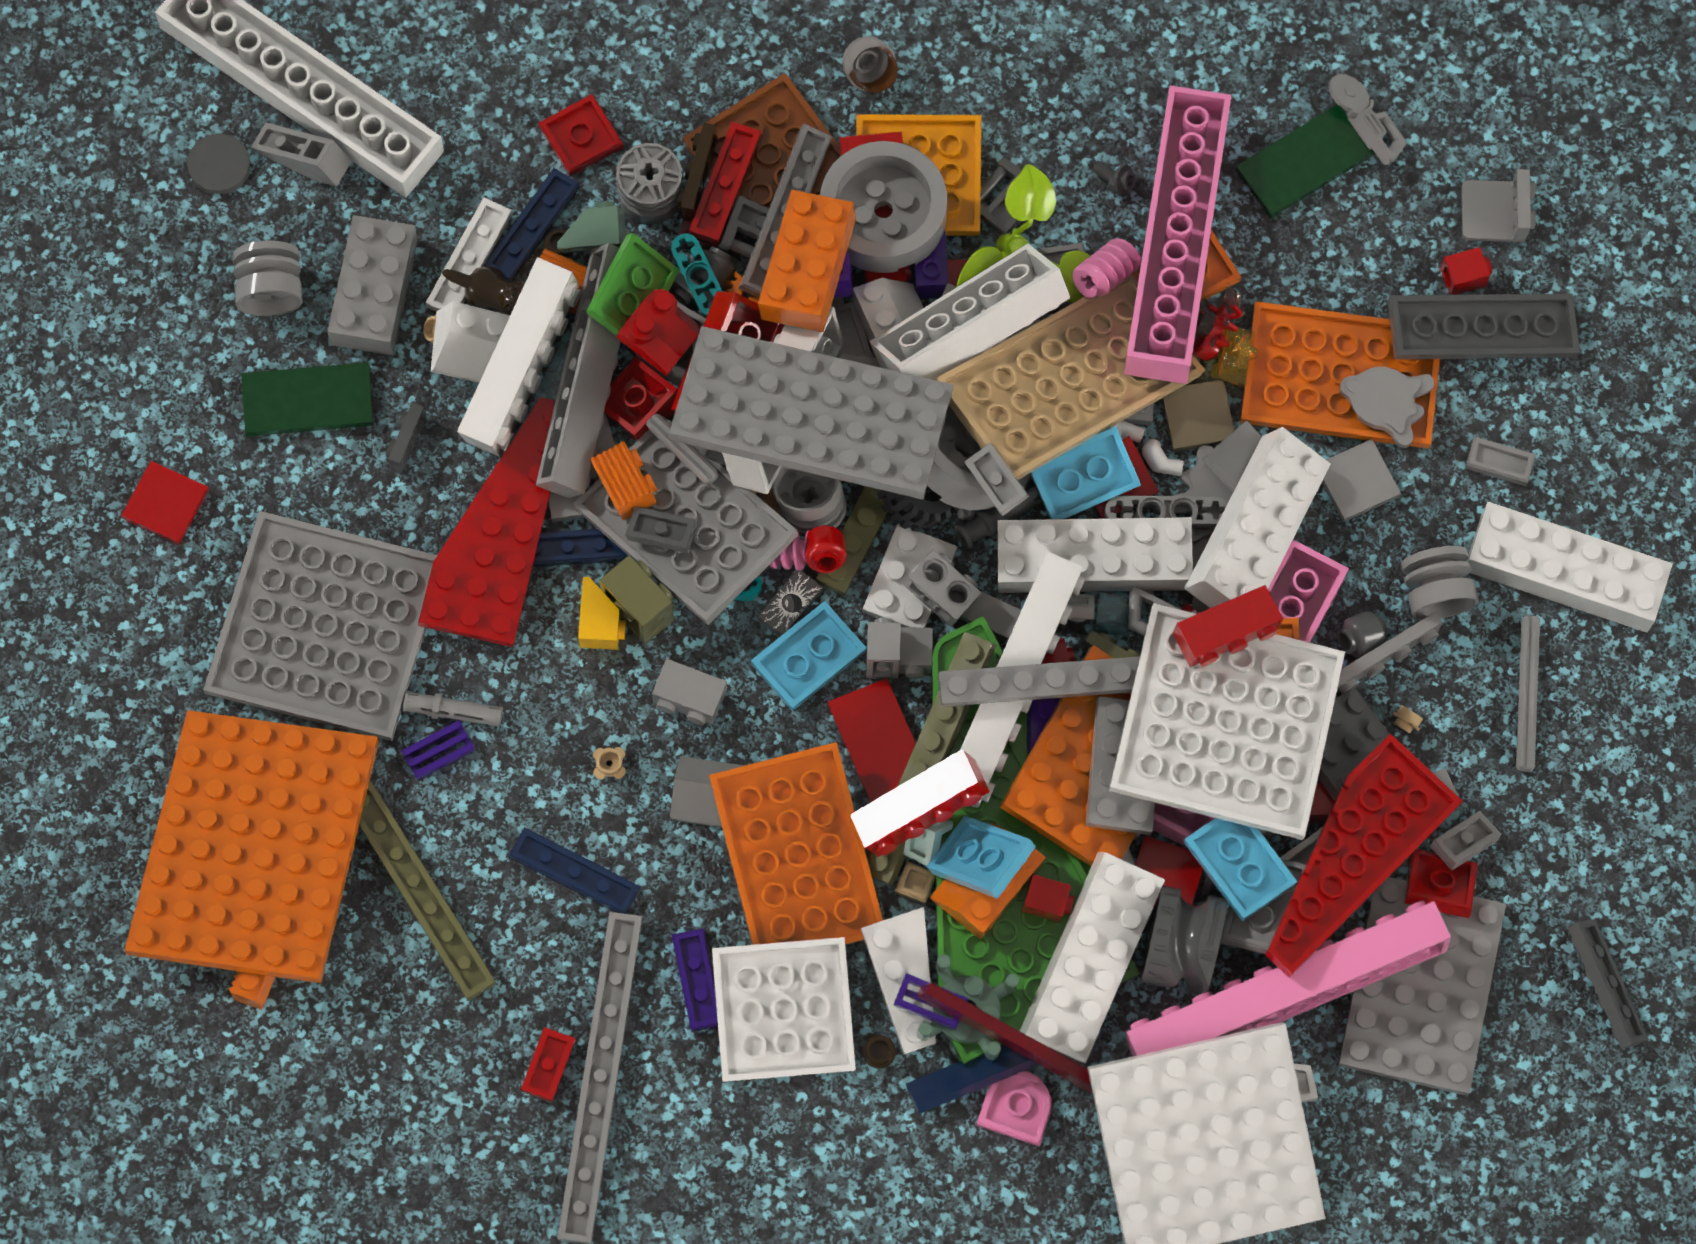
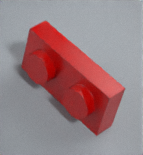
[521,1027,576,1103]

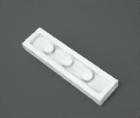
[426,197,512,312]

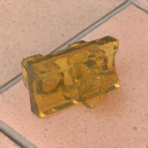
[1211,322,1258,387]

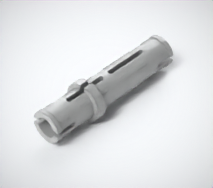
[403,691,503,727]

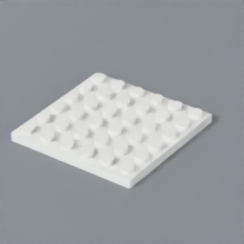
[1109,603,1345,840]
[1087,1022,1326,1244]

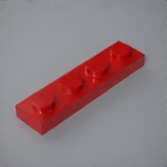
[689,122,761,245]

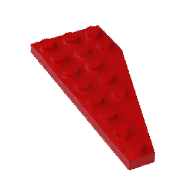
[418,397,555,647]
[1265,733,1463,978]

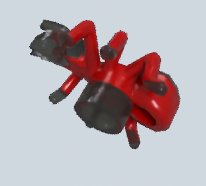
[1192,287,1244,361]

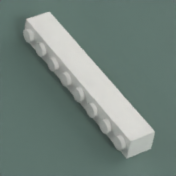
[960,551,1086,808]

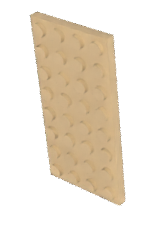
[936,274,1205,479]

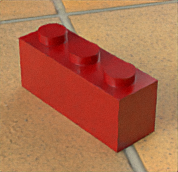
[1173,585,1283,667]

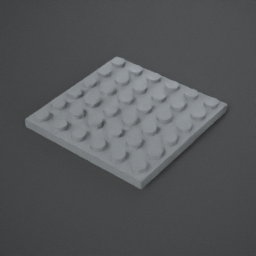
[203,511,437,741]

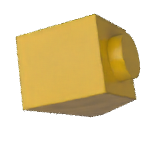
[578,577,626,650]

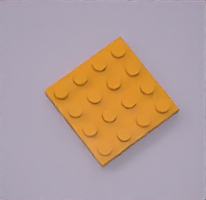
[856,114,981,236]

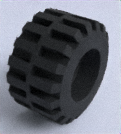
[877,488,959,532]

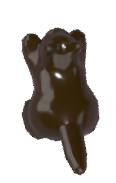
[442,266,525,315]

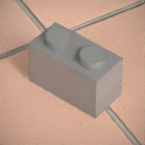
[866,618,901,679]
[652,659,727,725]

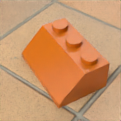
[930,823,1046,940]

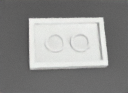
[862,524,957,628]

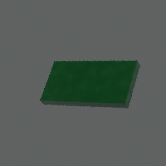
[1235,104,1374,219]
[241,362,374,437]

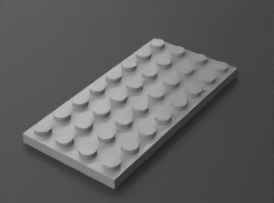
[669,326,953,500]

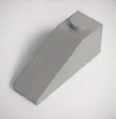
[251,122,352,187]

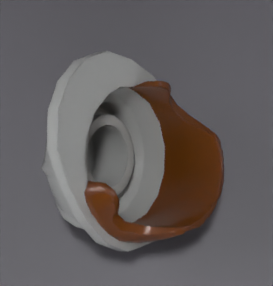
[842,36,898,93]

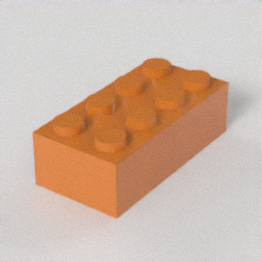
[758,189,856,333]

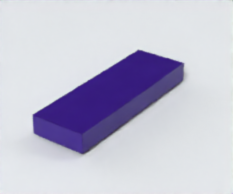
[672,928,718,1032]

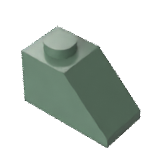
[557,201,626,253]

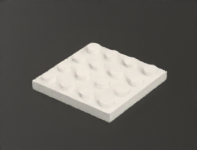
[712,937,856,1082]

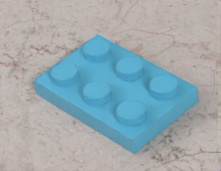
[1030,426,1141,519]
[751,601,867,712]
[926,815,1036,899]
[1184,818,1297,922]

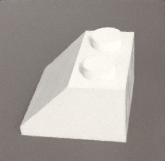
[853,278,923,341]
[431,301,510,383]

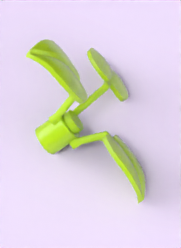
[956,164,1090,303]

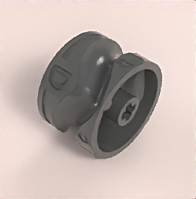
[1140,885,1227,995]

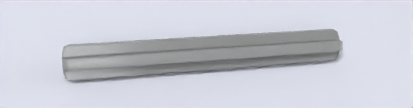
[1516,615,1540,772]

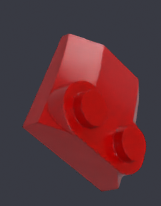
[616,289,701,376]
[604,357,678,441]

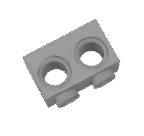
[903,550,982,627]

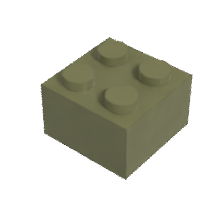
[600,555,674,645]

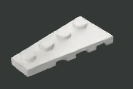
[861,907,936,1055]

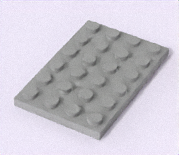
[573,416,799,625]
[1338,877,1506,1096]

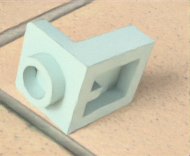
[903,820,953,866]

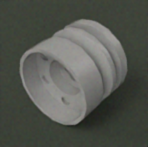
[616,143,683,224]
[232,240,303,316]
[772,467,847,537]
[1400,546,1479,620]

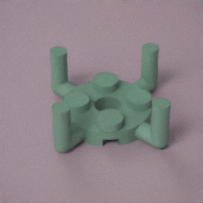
[917,955,1019,1060]

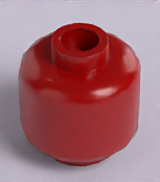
[804,525,847,573]

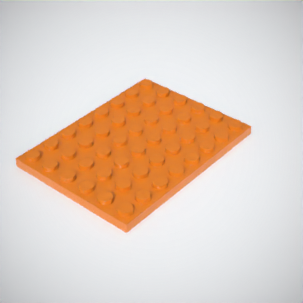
[125,710,379,983]

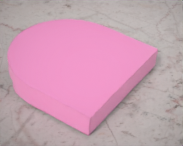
[976,1071,1052,1147]

